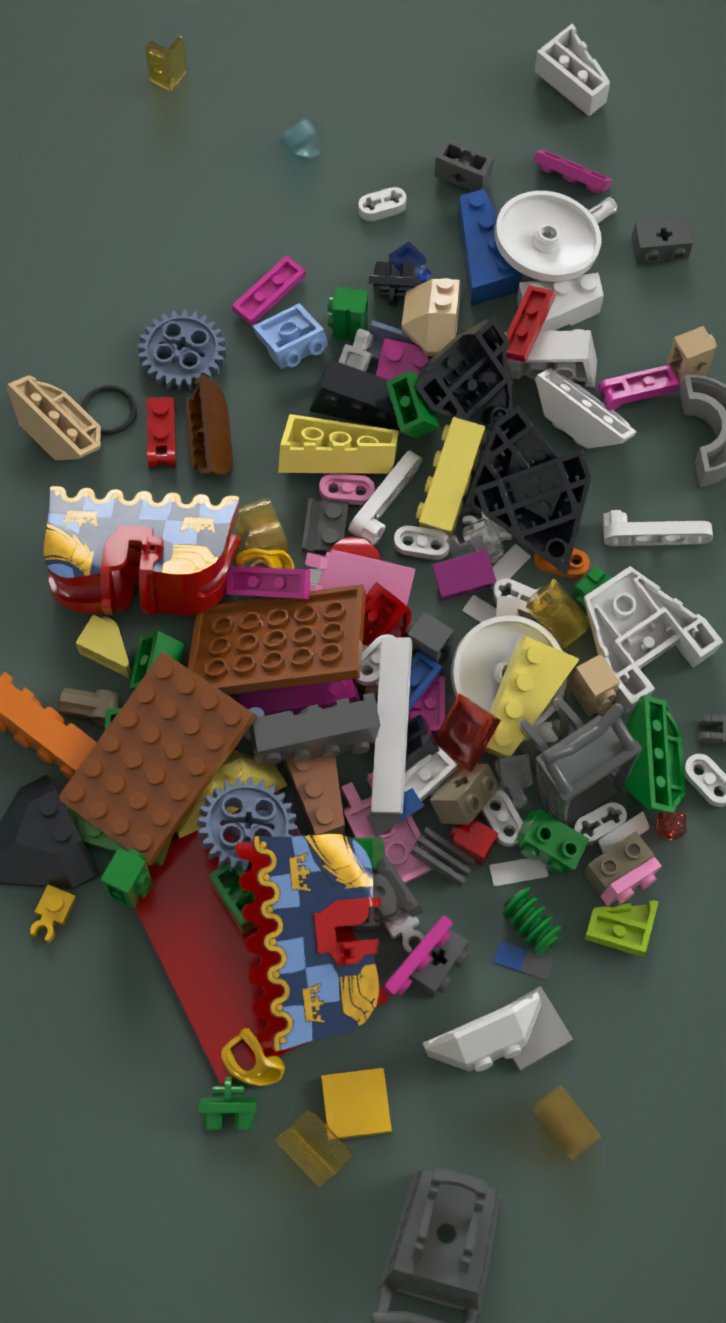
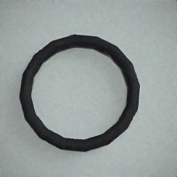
[81,385,137,435]

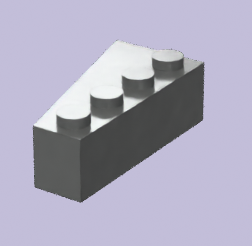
[250,692,381,765]

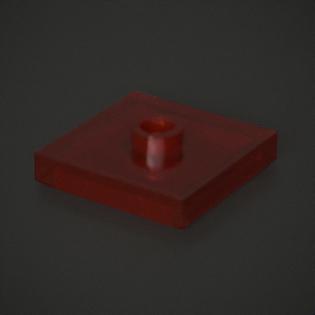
[434,693,501,772]

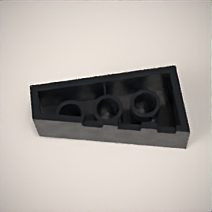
[309,359,400,432]

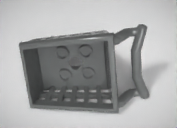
[519,696,642,826]
[370,1168,501,1323]

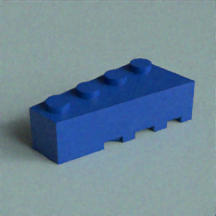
[458,189,522,306]

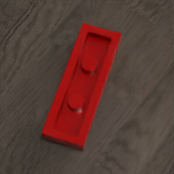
[506,285,556,363]

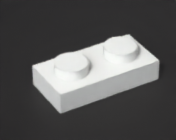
[404,747,458,802]

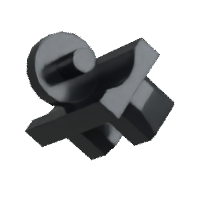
[368,261,421,306]

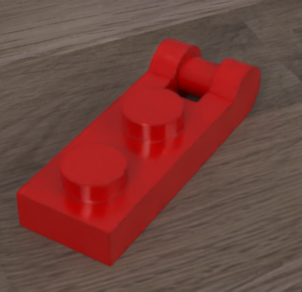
[147,397,176,468]

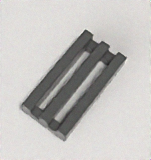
[410,827,476,887]

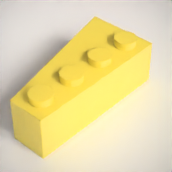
[416,417,486,537]

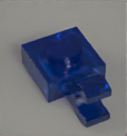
[389,241,432,284]

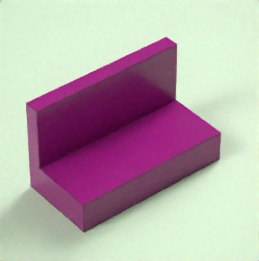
[432,549,497,602]

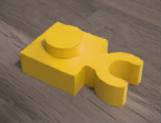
[30,885,77,943]

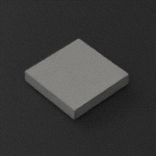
[504,986,573,1072]

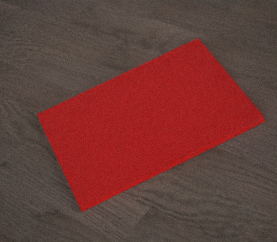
[135,791,388,1086]

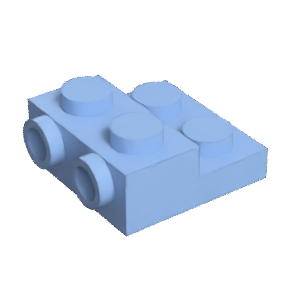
[253,303,328,369]

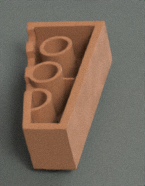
[282,755,345,836]

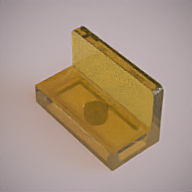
[145,36,187,92]
[275,1110,353,1187]

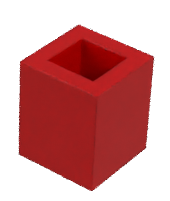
[449,819,499,866]

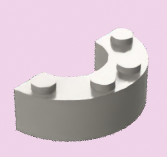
[679,375,726,487]

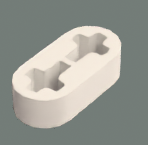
[358,187,407,221]
[493,578,545,619]
[574,802,627,846]

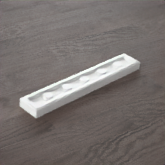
[371,637,412,814]

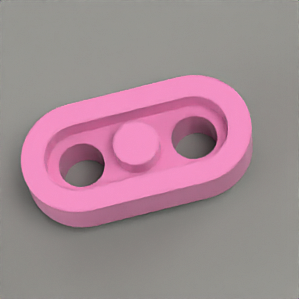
[319,473,375,506]

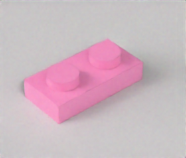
[600,857,662,906]

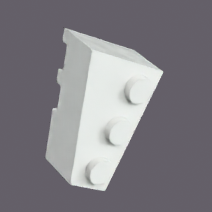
[534,23,610,116]
[517,273,604,332]

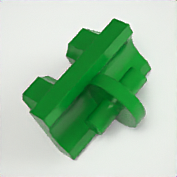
[199,1077,258,1130]

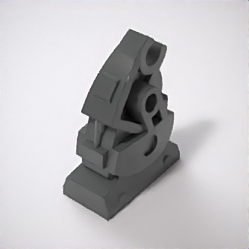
[343,856,424,932]

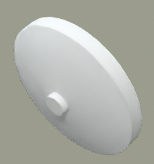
[494,191,601,282]
[451,615,567,727]

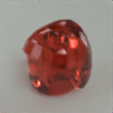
[656,810,687,840]

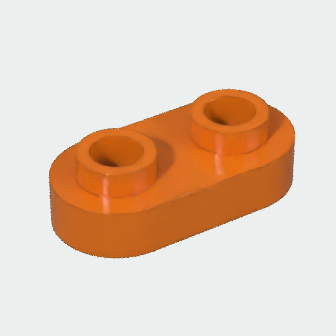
[534,548,590,580]

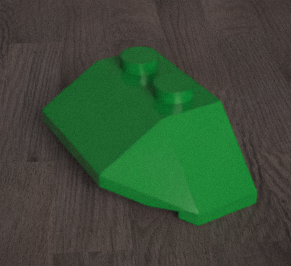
[625,695,686,814]

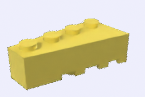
[278,414,399,474]
[475,636,579,759]

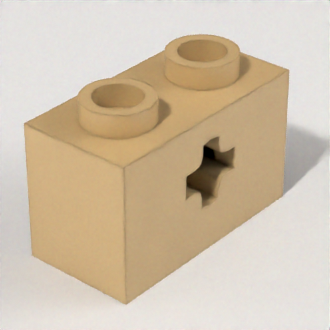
[666,326,717,387]
[570,654,620,717]

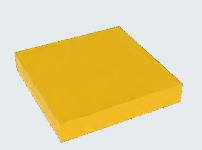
[321,1068,392,1140]

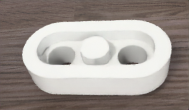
[394,525,450,560]
[355,634,396,686]
[683,754,726,807]
[481,789,523,847]

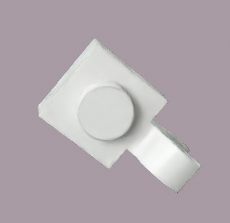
[339,328,374,372]

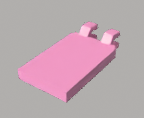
[304,549,416,606]
[340,772,434,883]

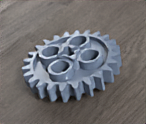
[138,310,226,392]
[197,777,297,874]

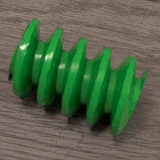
[503,887,565,957]

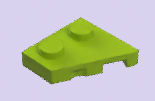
[585,900,659,958]

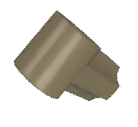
[59,688,121,726]

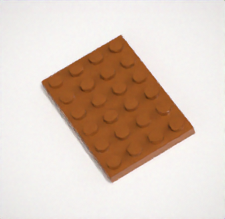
[188,584,366,695]
[59,651,257,866]

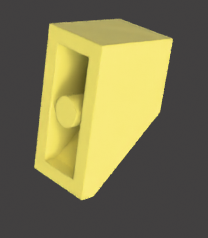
[76,614,132,678]

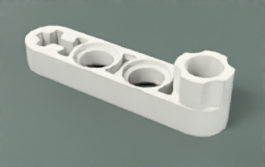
[348,450,422,545]
[602,510,713,546]

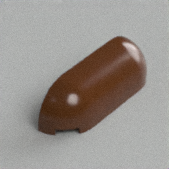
[185,374,233,476]

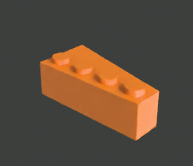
[0,672,97,780]

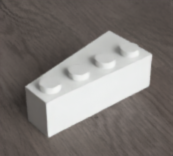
[504,329,597,388]

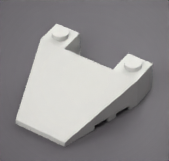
[584,566,723,714]

